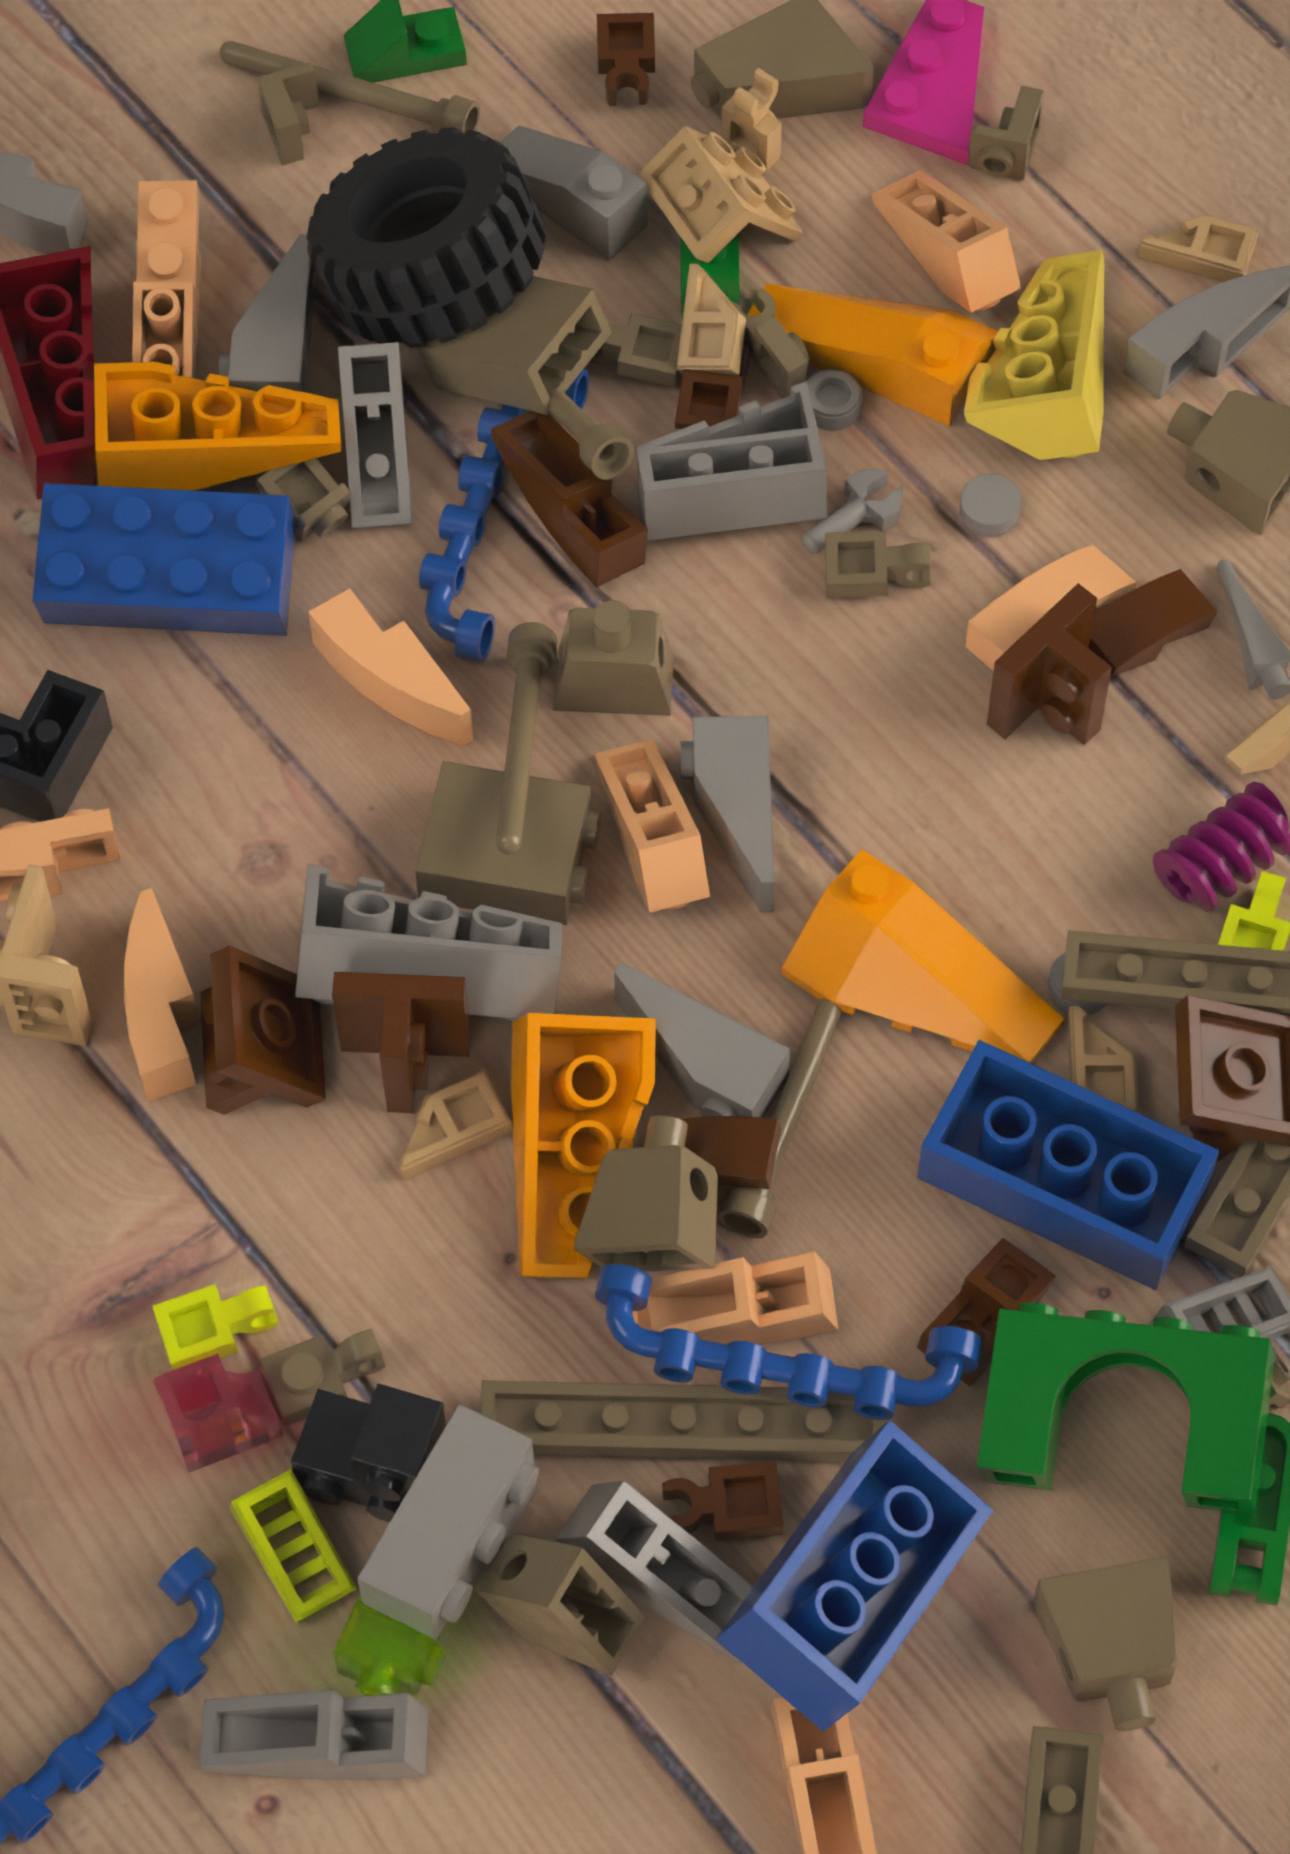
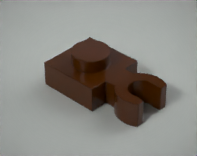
[597,13,655,106]
[662,1461,783,1541]

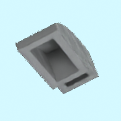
[0,151,88,254]
[1123,265,1290,399]
[199,1690,429,1779]

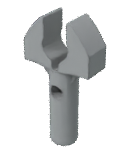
[801,469,903,554]

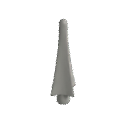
[1217,560,1290,700]

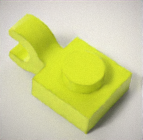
[1218,871,1290,951]
[152,1284,279,1374]

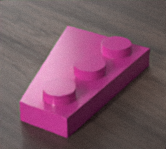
[863,0,984,165]

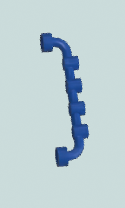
[419,369,589,662]
[595,1264,983,1420]
[0,1547,225,1843]

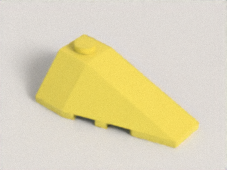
[964,250,1104,460]

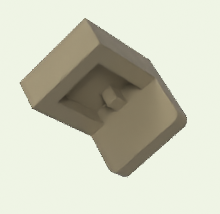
[256,458,351,541]

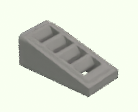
[1149,1266,1290,1341]

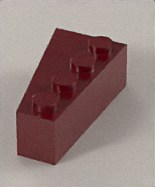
[0,246,96,499]

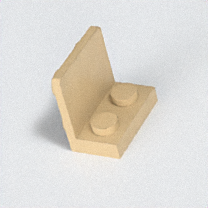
[637,126,803,263]
[0,864,93,1047]

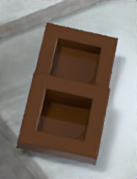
[675,338,751,429]
[1089,569,1218,676]
[681,1116,781,1189]
[917,1238,1056,1386]

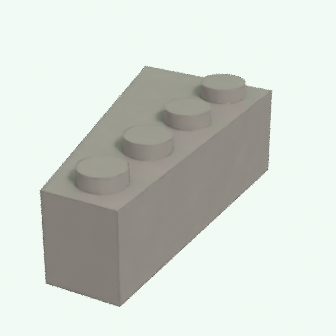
[295,864,562,1022]

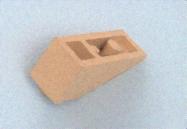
[871,170,1021,313]
[593,738,710,913]

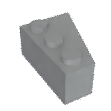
[636,381,827,541]
[357,1404,539,1640]

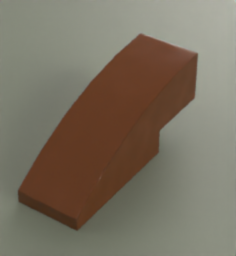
[491,411,648,588]

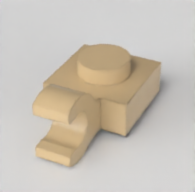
[721,68,782,172]

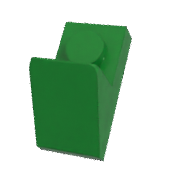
[343,0,467,83]

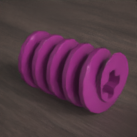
[1152,781,1290,912]

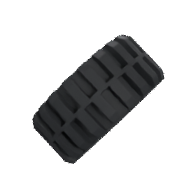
[306,127,546,348]

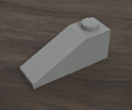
[500,125,648,261]
[219,234,316,393]
[338,342,413,529]
[681,715,774,912]
[614,962,790,1117]
[555,1480,754,1662]

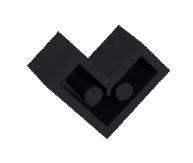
[0,670,113,822]
[291,1383,446,1523]

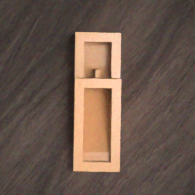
[965,545,1136,671]
[308,588,474,746]
[124,887,200,1102]
[627,1251,838,1352]
[771,1697,877,1854]

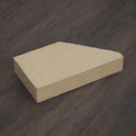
[1137,214,1259,282]
[676,264,746,376]
[1225,700,1290,774]
[1067,1006,1139,1113]
[398,1070,513,1181]

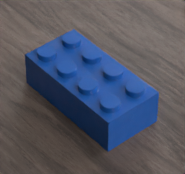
[32,483,296,636]
[917,1040,1219,1290]
[716,1420,994,1732]

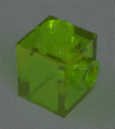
[333,1594,446,1699]

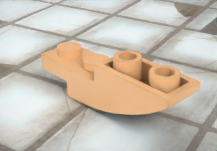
[132,180,201,378]
[0,808,121,901]

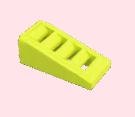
[229,1469,357,1623]

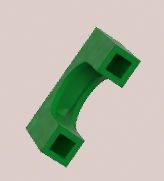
[976,1302,1275,1515]

